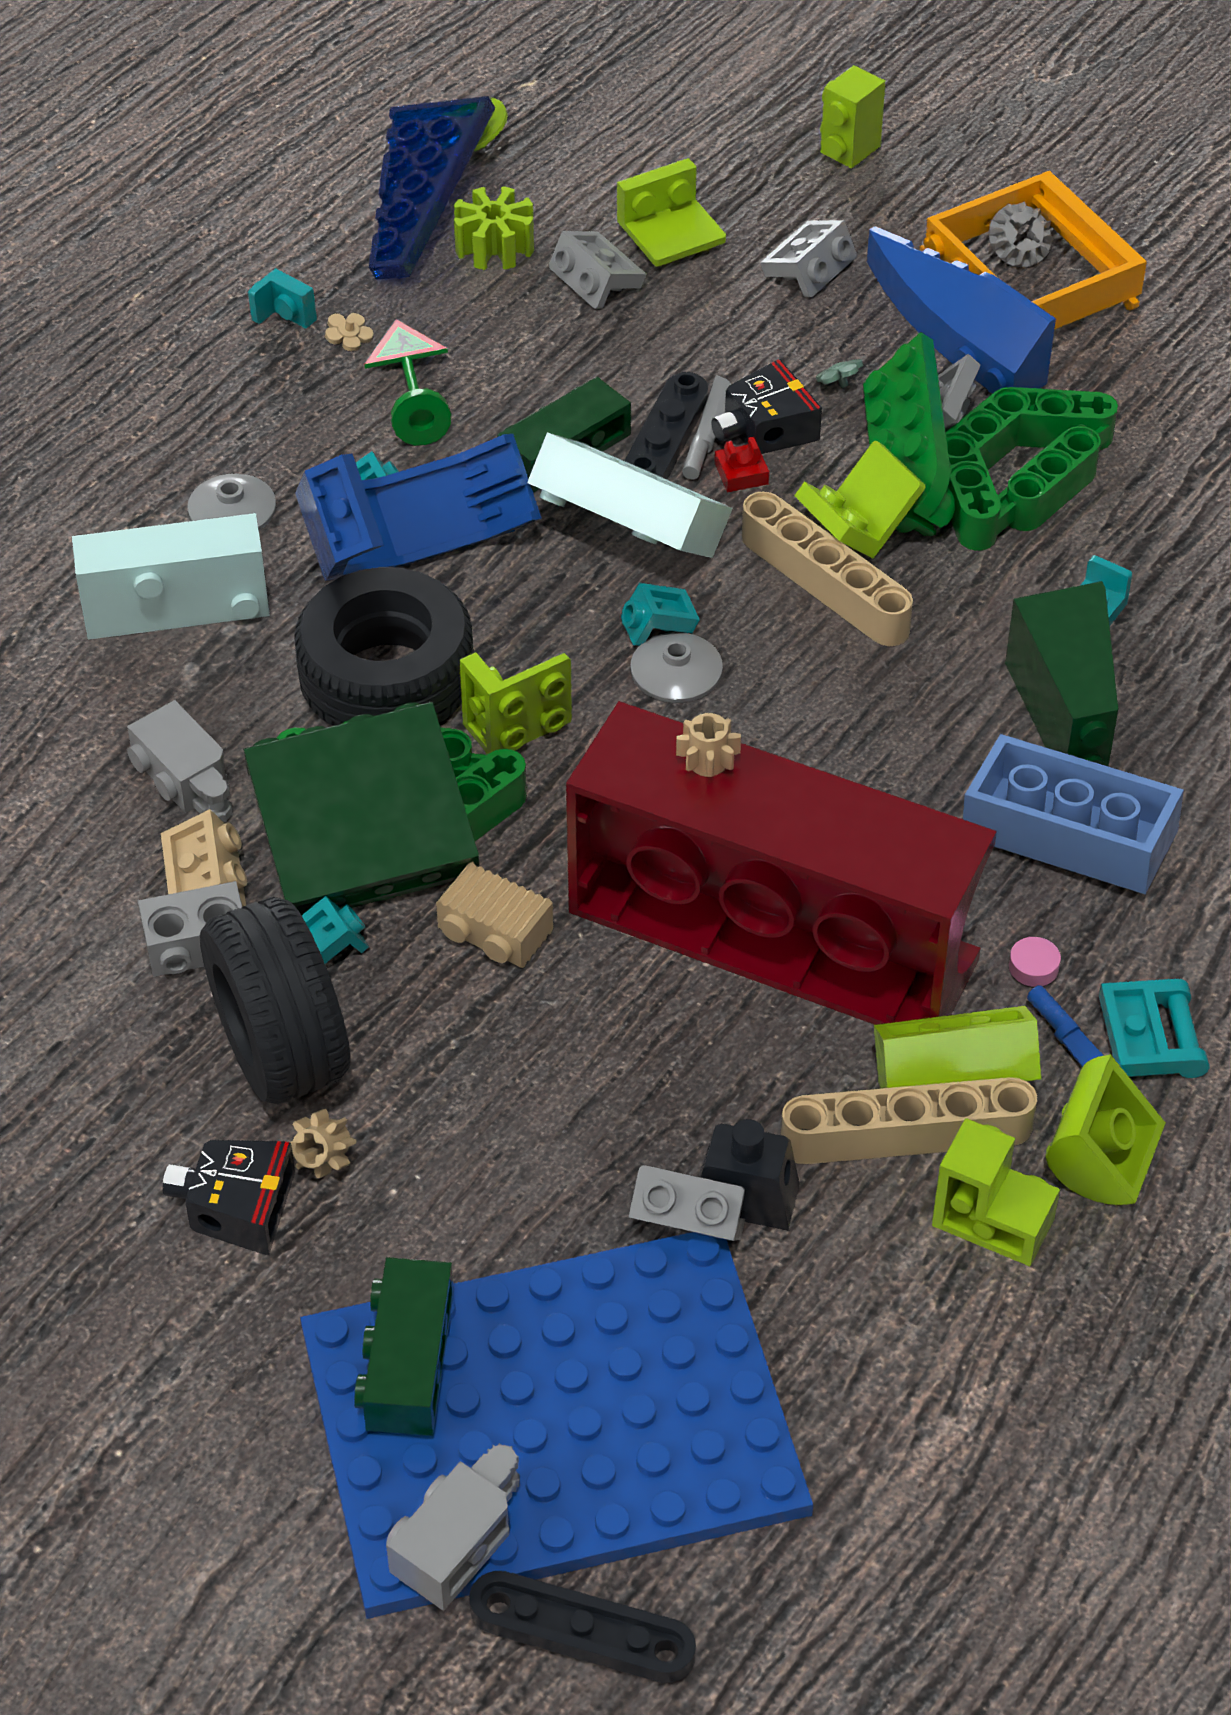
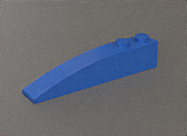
[867,226,1056,394]

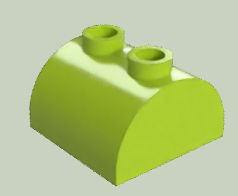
[1046,1054,1166,1205]

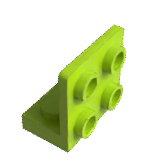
[617,158,726,266]
[794,441,925,559]
[460,652,572,754]

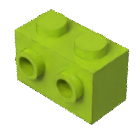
[820,65,886,169]

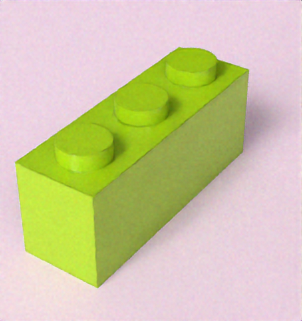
[874,1006,1041,1088]

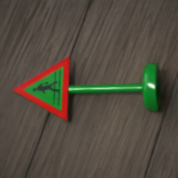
[364,319,452,446]

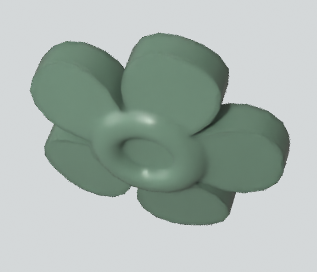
[816,359,863,388]

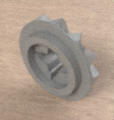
[989,202,1054,268]

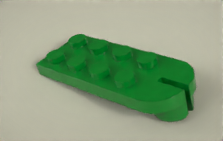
[863,332,956,536]

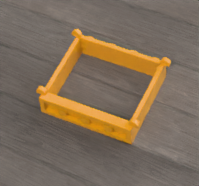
[919,170,1147,330]

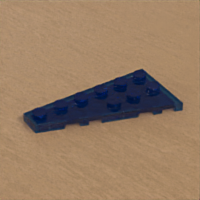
[369,96,495,280]

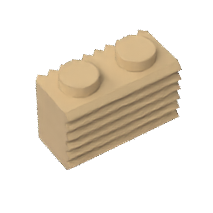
[436,862,553,968]

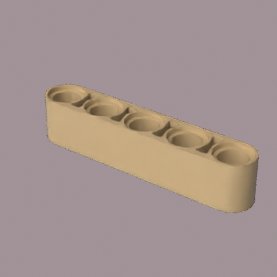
[742,491,913,646]
[781,1077,1037,1164]

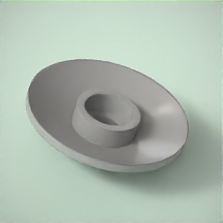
[188,474,276,530]
[631,632,723,703]

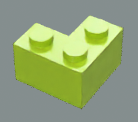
[932,1118,1060,1267]

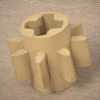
[676,713,741,777]
[291,1109,356,1178]

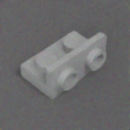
[760,220,857,297]
[549,231,647,309]
[938,354,980,432]
[629,1165,745,1241]

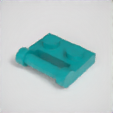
[1099,979,1210,1078]

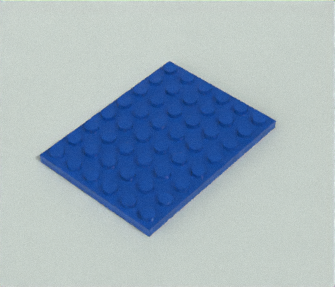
[300,1232,813,1619]

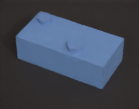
[963,734,1184,894]

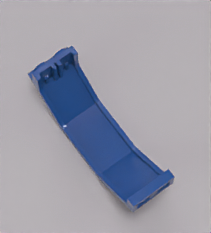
[295,433,542,581]

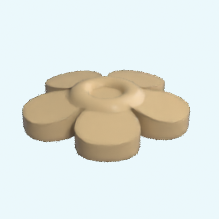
[325,313,373,351]

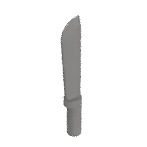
[682,375,731,480]

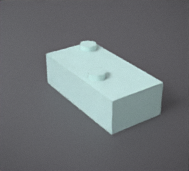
[527,433,733,558]
[72,513,270,640]

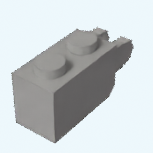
[127,700,233,822]
[386,1443,520,1611]

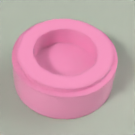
[1009,937,1061,987]

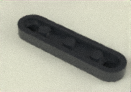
[624,372,708,480]
[469,1571,696,1683]

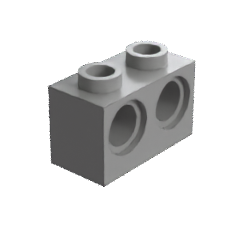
[138,881,242,977]

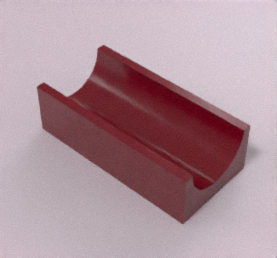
[566,701,997,1025]

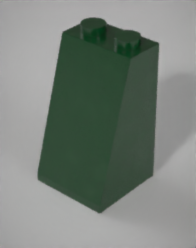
[1005,581,1118,767]

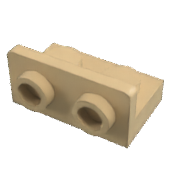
[161,809,247,907]

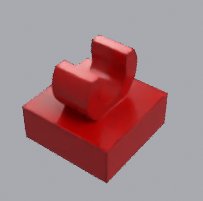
[715,437,769,493]

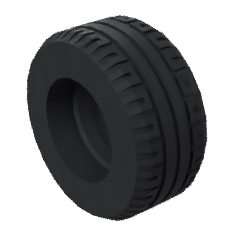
[294,567,474,726]
[200,897,351,1104]

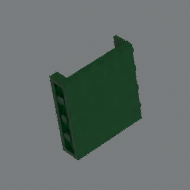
[243,702,479,916]

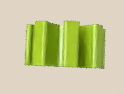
[454,187,534,270]

